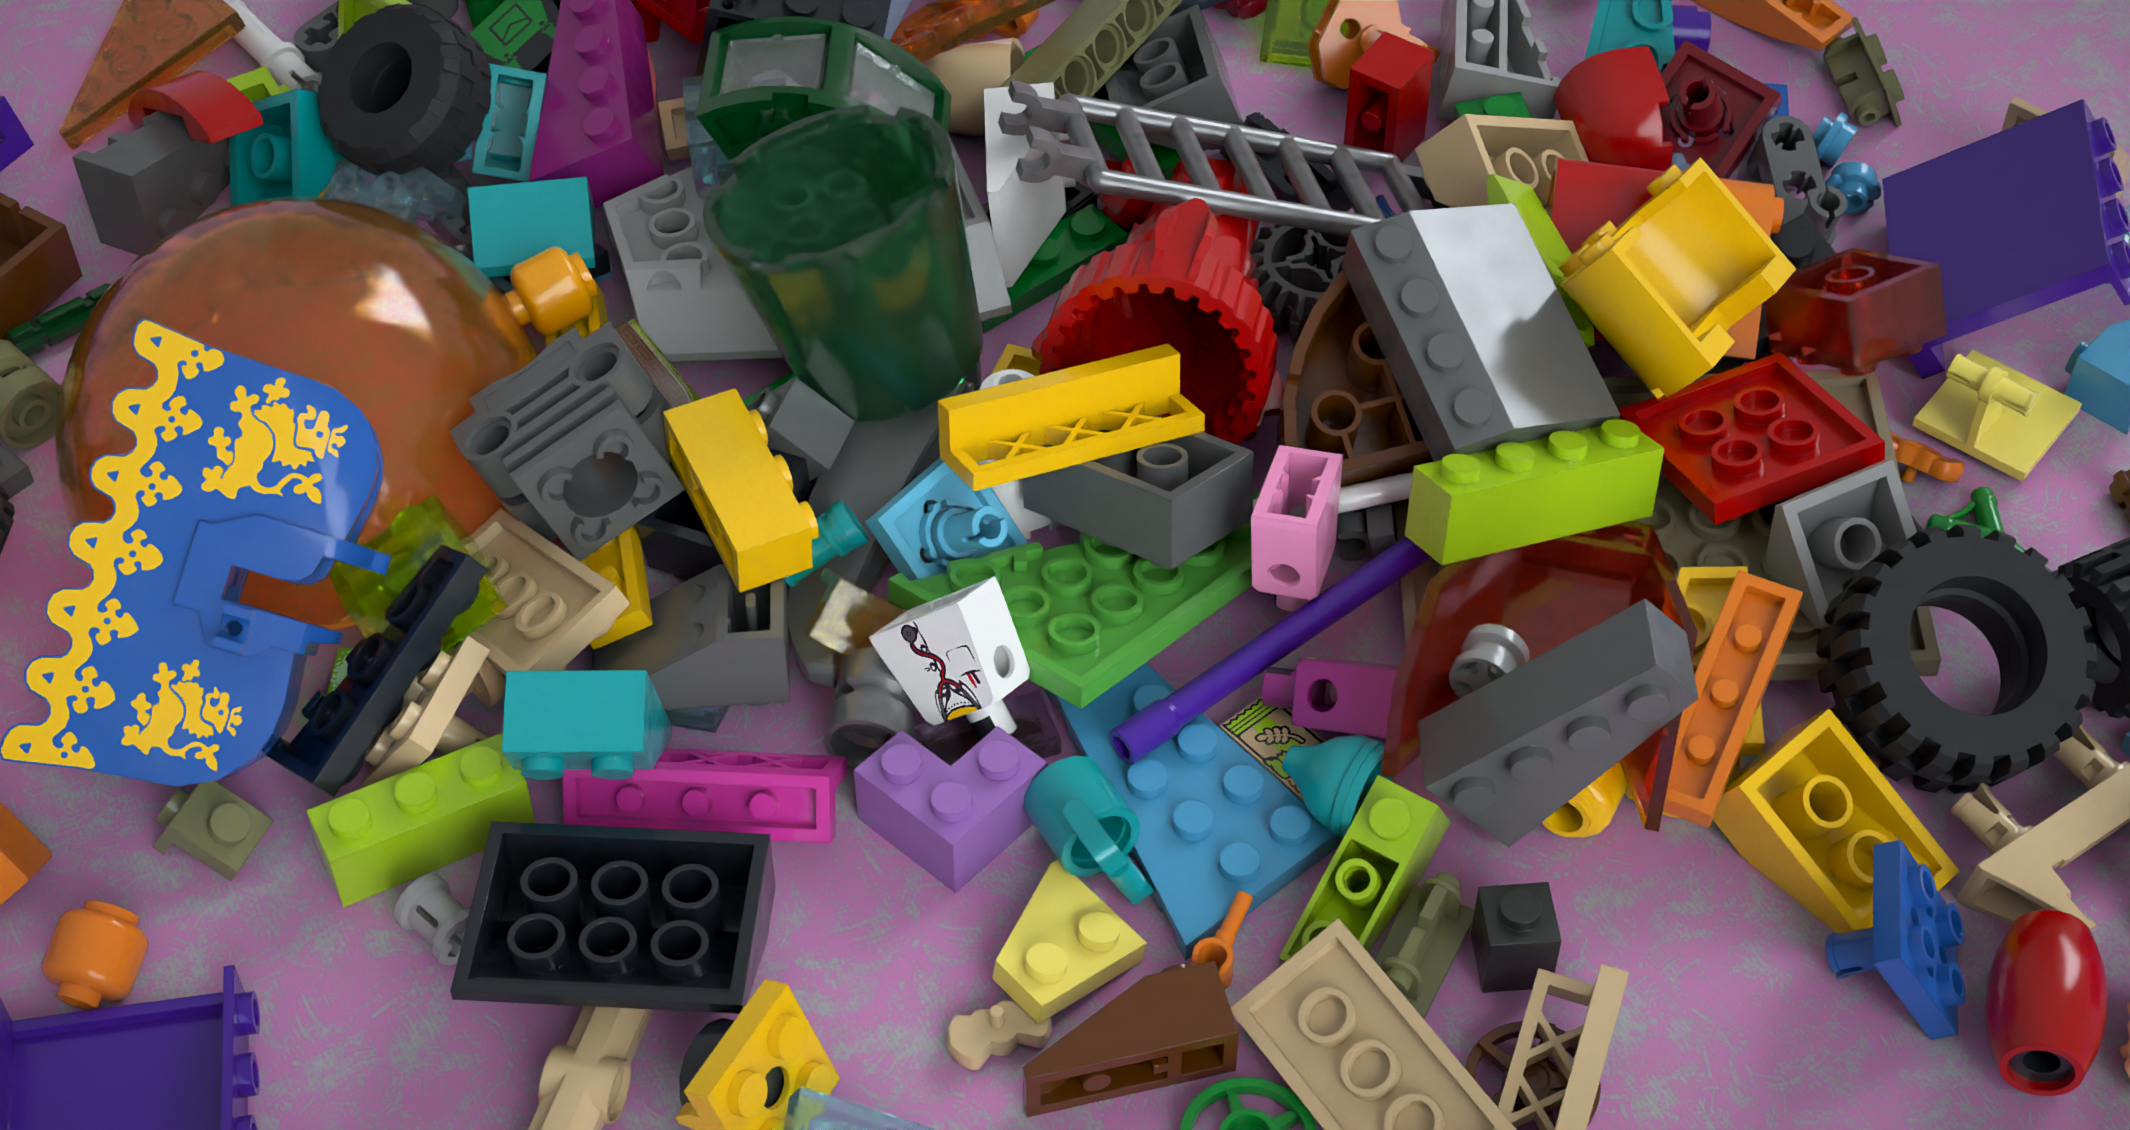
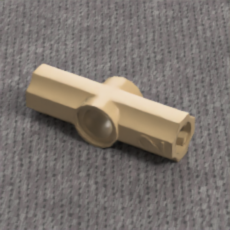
[527,1006,654,1130]

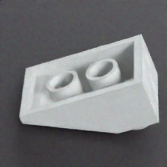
[984,82,1076,287]

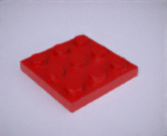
[1618,352,1885,524]

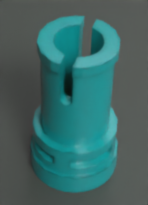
[785,499,870,587]

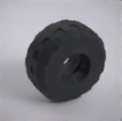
[317,3,492,183]

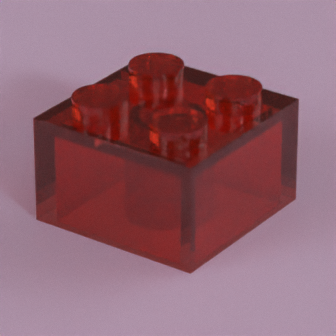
[1764,247,1947,376]

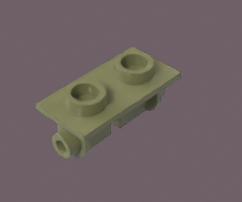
[1823,16,1905,127]
[1374,872,1475,1019]

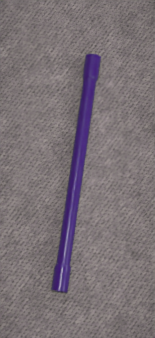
[1109,536,1432,765]

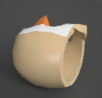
[925,38,1025,136]

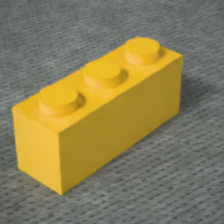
[663,388,819,593]

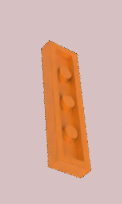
[1643,570,1803,828]

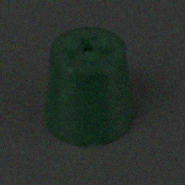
[703,105,983,422]

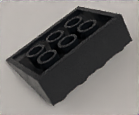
[450,821,776,1014]

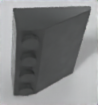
[1342,203,1620,462]

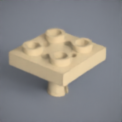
[359,636,490,788]

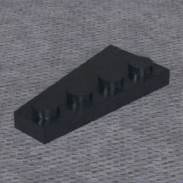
[266,544,488,797]

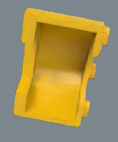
[1558,157,1796,400]

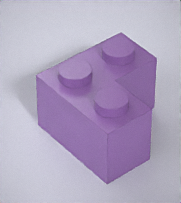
[854,726,1048,893]

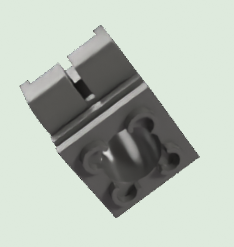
[449,321,685,561]

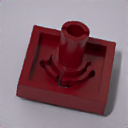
[1659,40,1782,179]

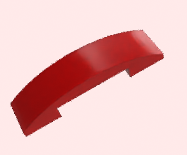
[127,70,264,144]

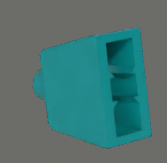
[472,63,547,182]

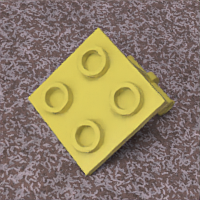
[1912,349,2082,482]

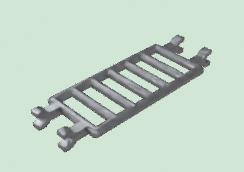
[998,80,1452,237]

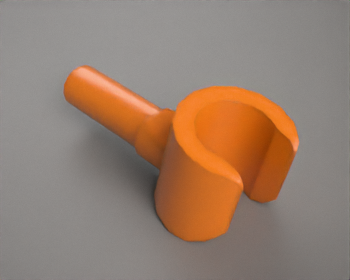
[1191,891,1253,990]

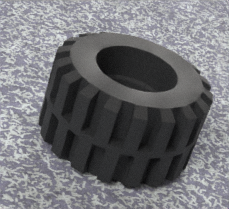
[2051,537,2130,719]

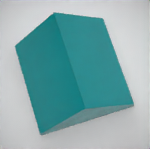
[467,177,596,279]

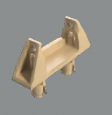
[1951,724,2130,932]

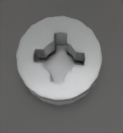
[1449,623,1530,698]

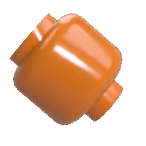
[41,900,149,1010]

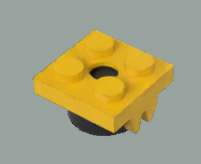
[675,979,840,1130]

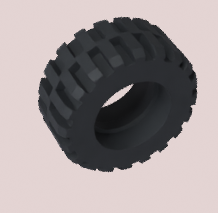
[1816,524,2098,794]

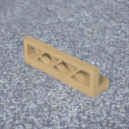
[1498,963,1629,1130]

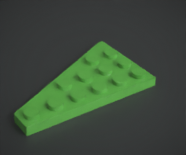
[888,491,1261,709]

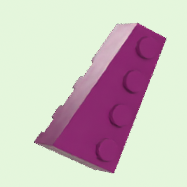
[529,0,664,209]

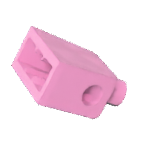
[1251,445,1343,611]

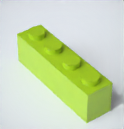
[1405,419,1664,565]

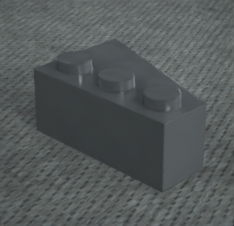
[72,111,230,262]

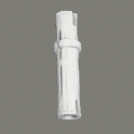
[214,0,322,92]

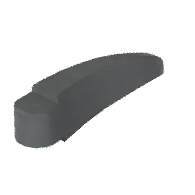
[788,340,981,688]

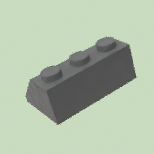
[1105,4,1244,151]

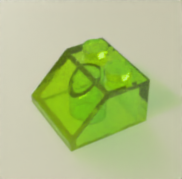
[329,494,508,652]

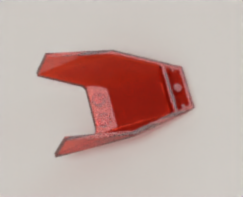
[1381,521,1698,832]

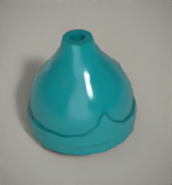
[1282,734,1397,839]

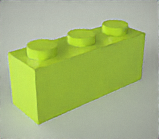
[306,733,536,907]

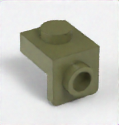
[153,781,274,881]

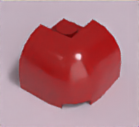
[1553,46,1674,171]

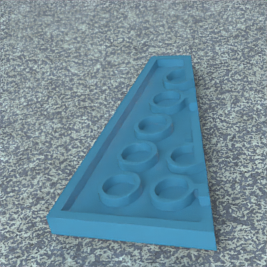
[1045,663,1337,961]

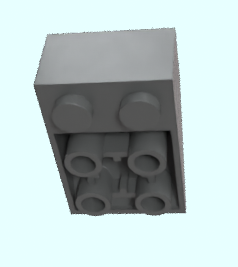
[592,564,790,710]

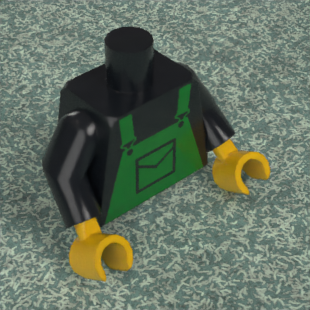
[469,0,561,76]

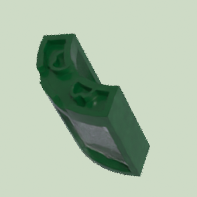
[696,16,952,202]

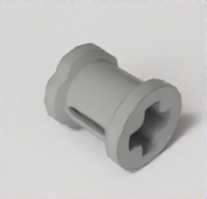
[393,874,470,965]

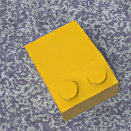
[1713,708,1960,934]

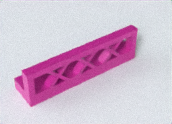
[562,748,847,843]

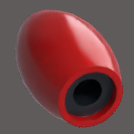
[1985,910,2108,1096]

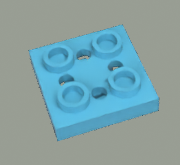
[865,457,1029,581]

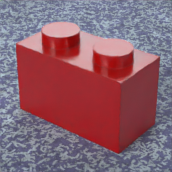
[1344,31,1434,163]

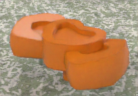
[1890,431,1964,483]

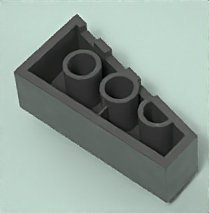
[1418,599,1699,848]

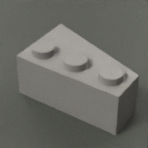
[1438,0,1561,120]

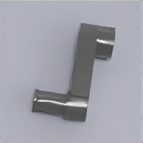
[1747,115,1847,245]

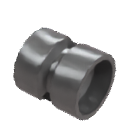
[823,647,918,769]

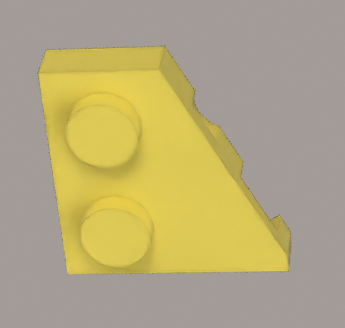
[992,859,1147,1024]

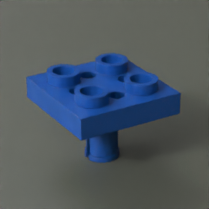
[1825,839,1966,1040]

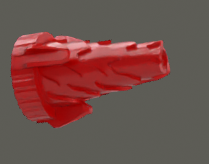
[1031,158,1284,445]

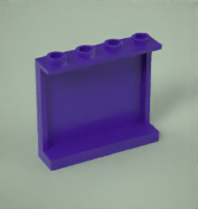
[1882,99,2130,379]
[0,965,260,1130]

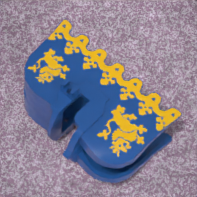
[0,318,392,787]

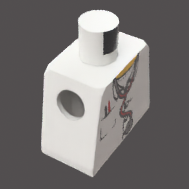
[869,576,1030,741]

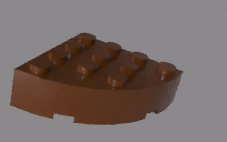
[1277,206,1458,487]

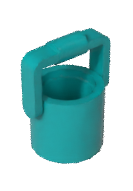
[1023,756,1154,906]

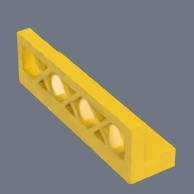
[938,343,1205,491]

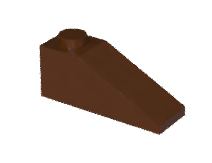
[1022,961,1239,1117]

